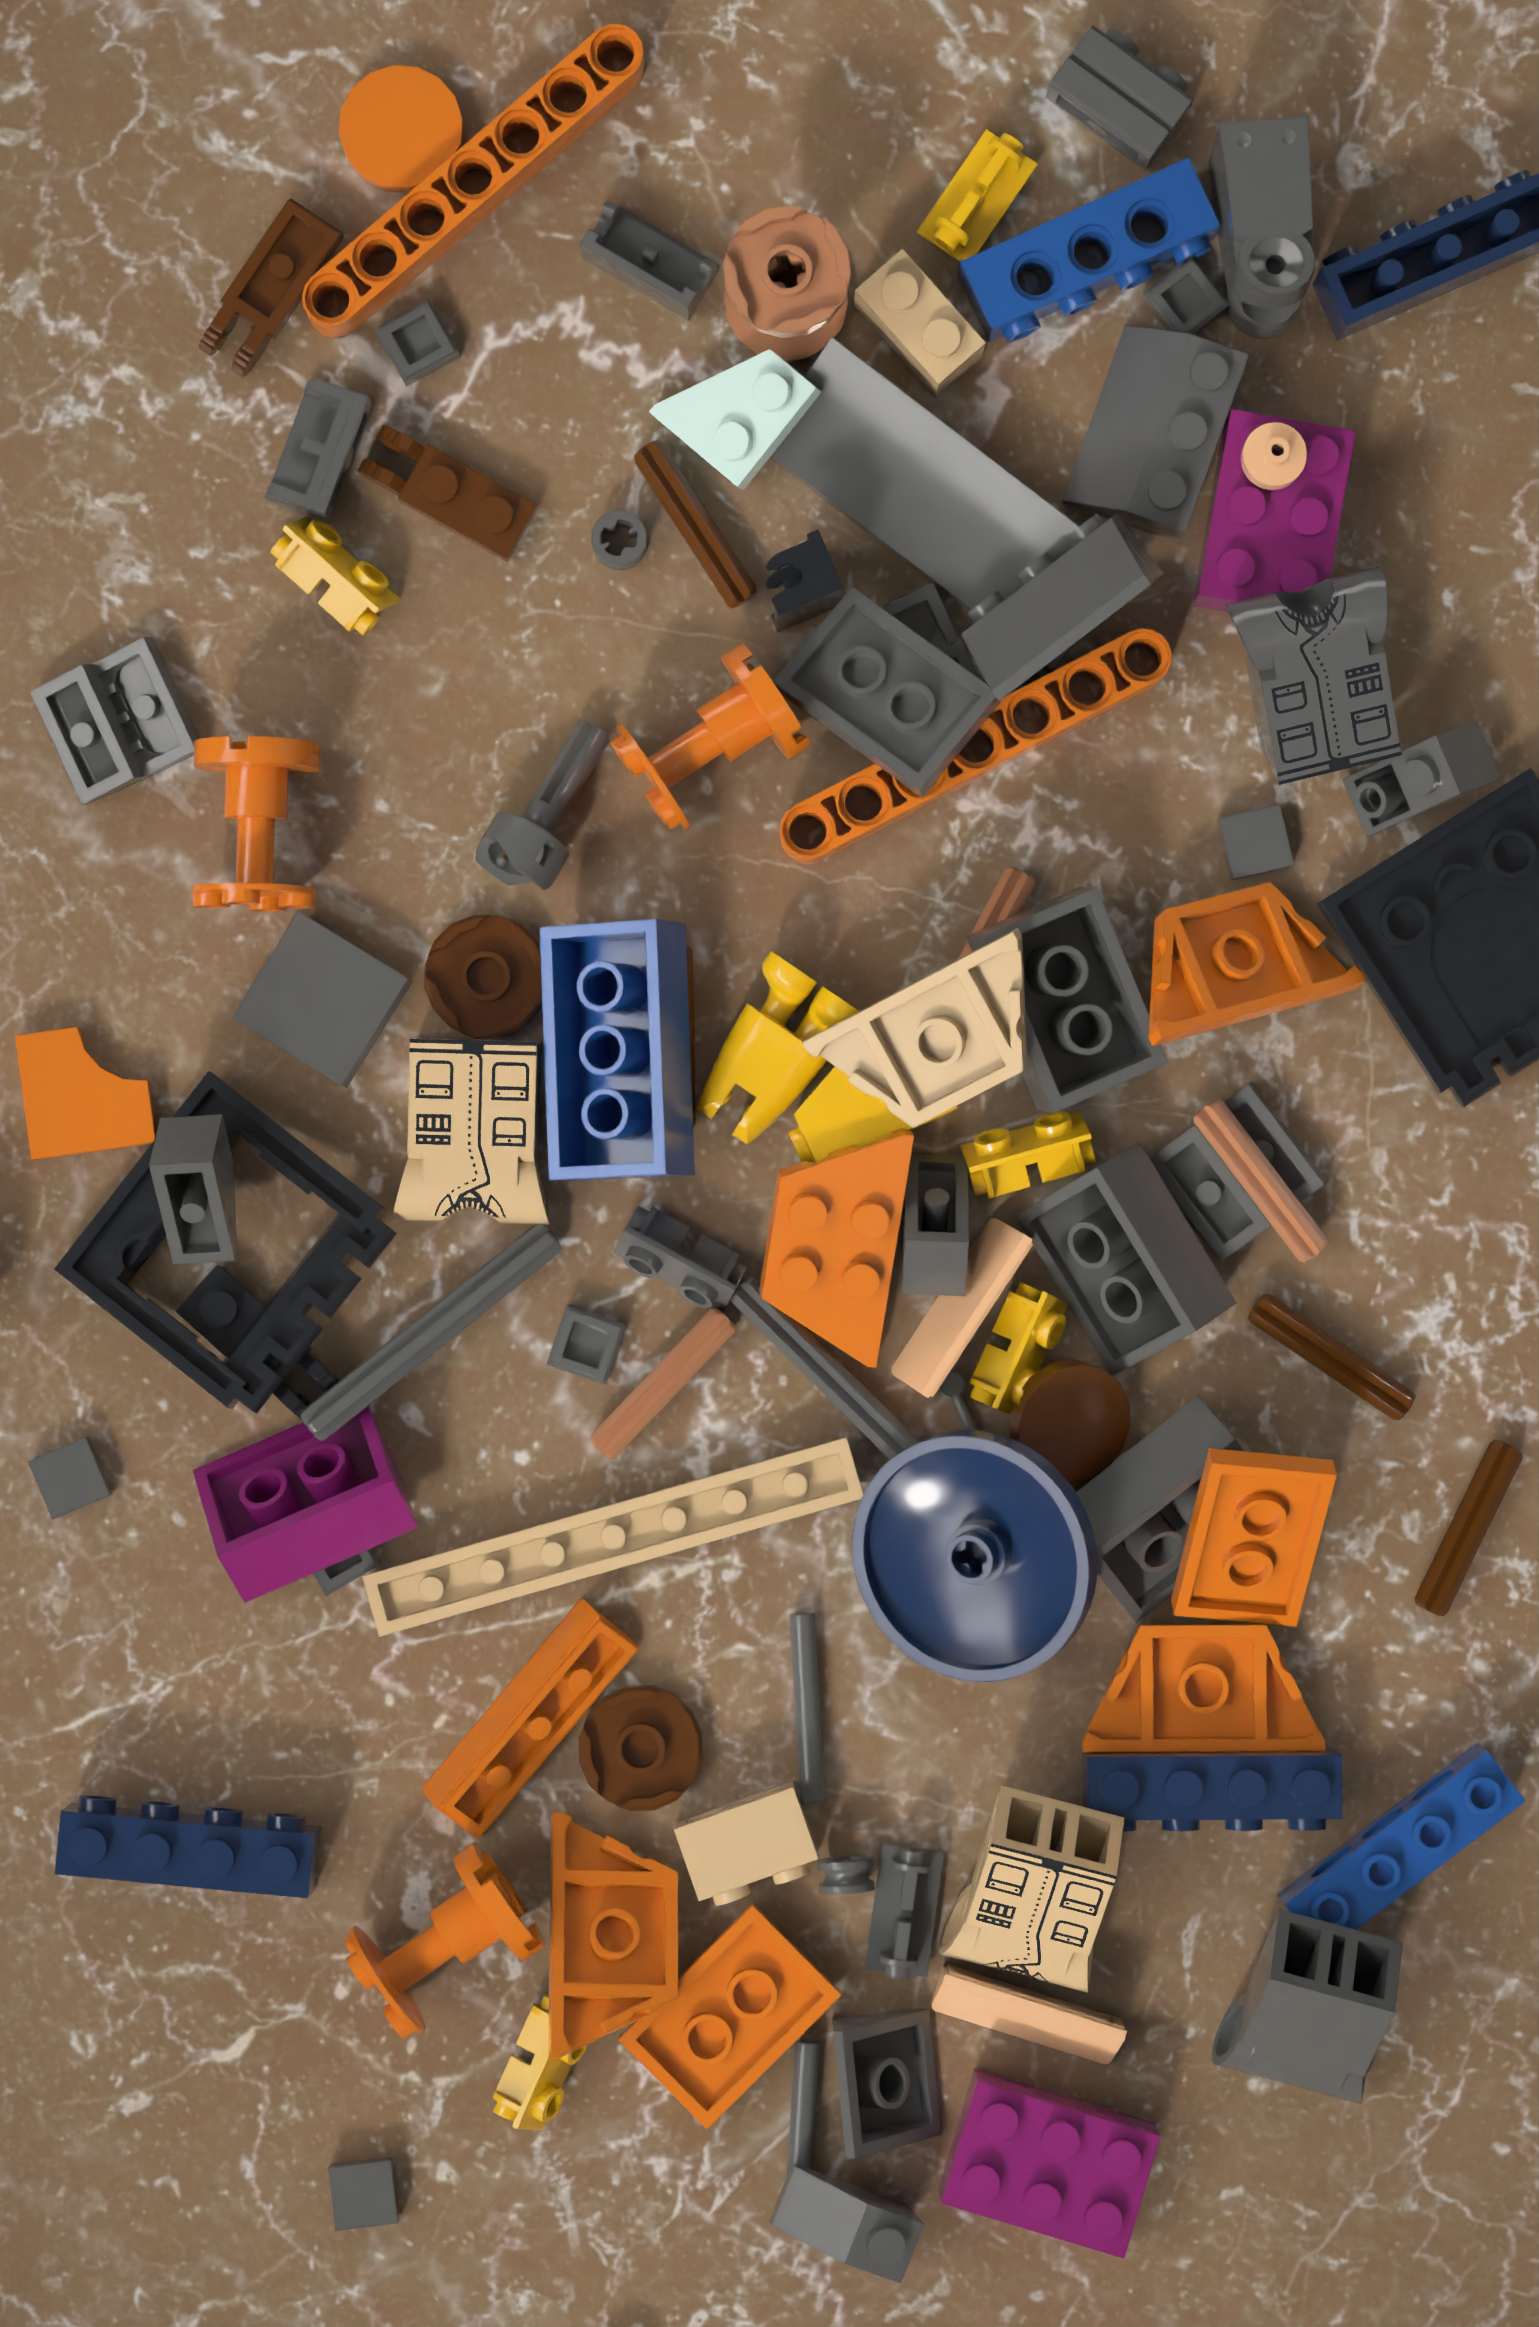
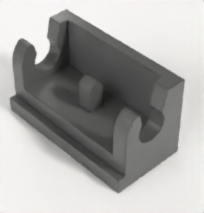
[579,200,720,321]
[264,377,373,524]

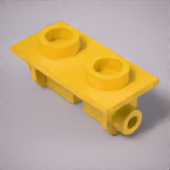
[916,129,1038,262]
[270,516,400,636]
[960,1111,1096,1199]
[969,1282,1068,1415]
[492,1994,588,2130]

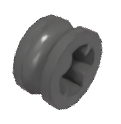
[591,510,648,570]
[817,1855,875,1895]

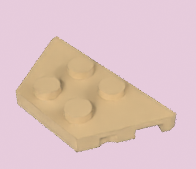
[802,928,1027,1128]

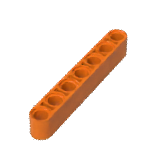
[302,24,645,338]
[779,628,1172,864]

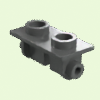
[613,1206,748,1312]
[865,1843,944,1979]

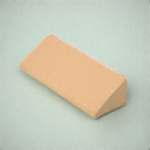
[891,1218,1033,1398]
[931,1964,1127,2064]

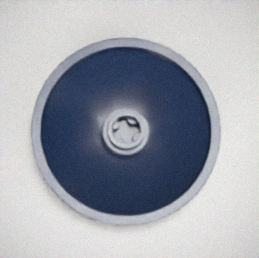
[852,1430,1098,1682]

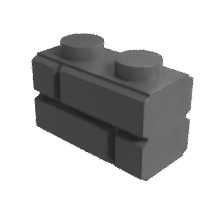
[1045,25,1194,171]

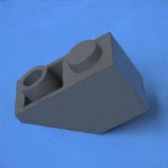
[1342,721,1502,837]

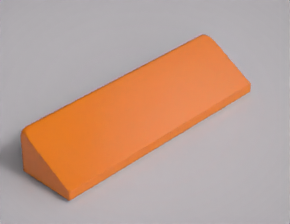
[422,1599,640,1839]

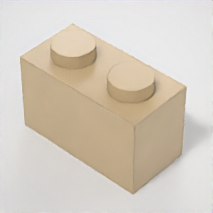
[854,249,986,398]
[674,1781,819,1906]

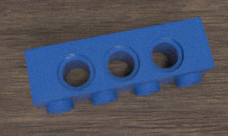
[958,157,1220,343]
[1277,1743,1526,1930]

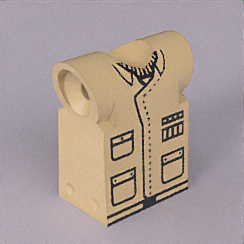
[392,1038,550,1225]
[938,1785,1124,1993]

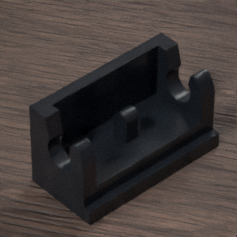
[766,529,843,632]

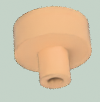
[1241,422,1307,490]

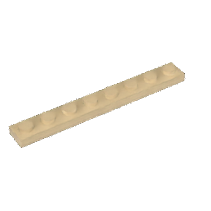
[362,1437,863,1637]

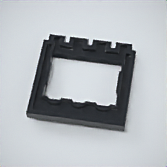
[54,1071,397,1414]

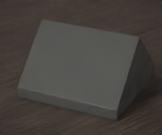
[832,2008,942,2159]

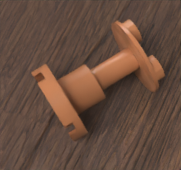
[723,206,851,362]

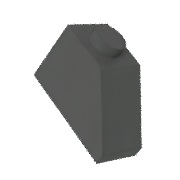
[149,1114,237,1264]
[902,1153,969,1296]
[769,2163,925,2283]

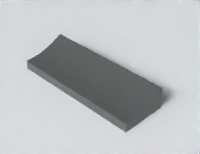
[770,337,1079,673]

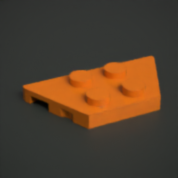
[1148,882,1366,1047]
[759,1128,914,1368]
[1081,1623,1326,1752]
[548,1812,678,2059]

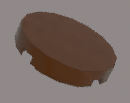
[424,915,542,1039]
[1009,1359,1130,1485]
[579,1685,703,1811]

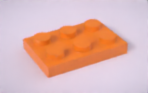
[1171,1448,1337,1627]
[618,1902,841,2129]

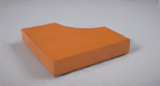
[15,1027,157,1160]

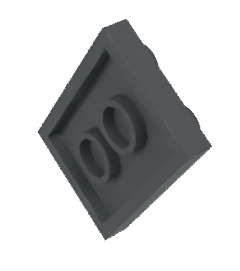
[773,587,1001,797]

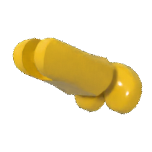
[696,951,858,1145]

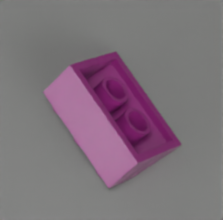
[192,1405,419,1603]

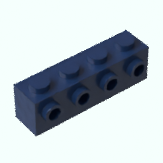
[1312,170,1539,341]
[1082,1748,1342,1832]
[55,1795,321,1898]

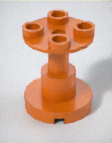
[610,642,811,831]
[191,736,321,912]
[344,1842,546,2039]

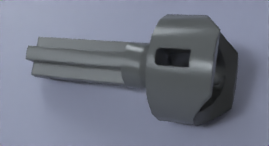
[475,720,610,890]

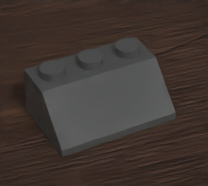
[1062,325,1249,544]
[961,513,1164,701]
[1015,1142,1237,1376]
[1076,1396,1244,1623]

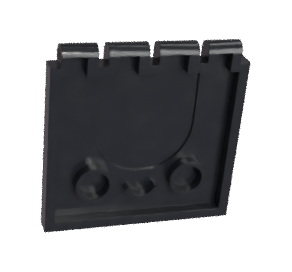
[1317,768,1539,1108]

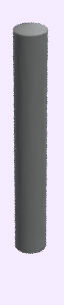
[790,1613,826,1804]
[787,2040,820,2176]

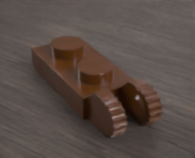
[198,198,344,378]
[357,424,538,562]

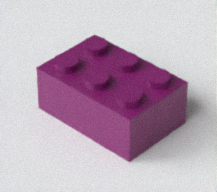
[1192,409,1356,612]
[938,2068,1161,2259]

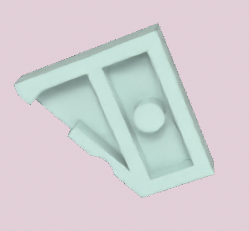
[649,349,822,490]

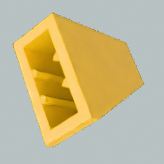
[788,1067,958,1163]

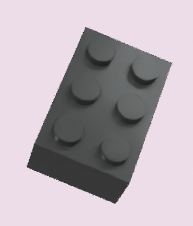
[966,887,1168,1113]

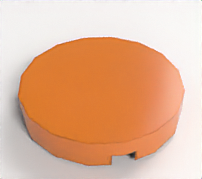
[339,65,463,192]

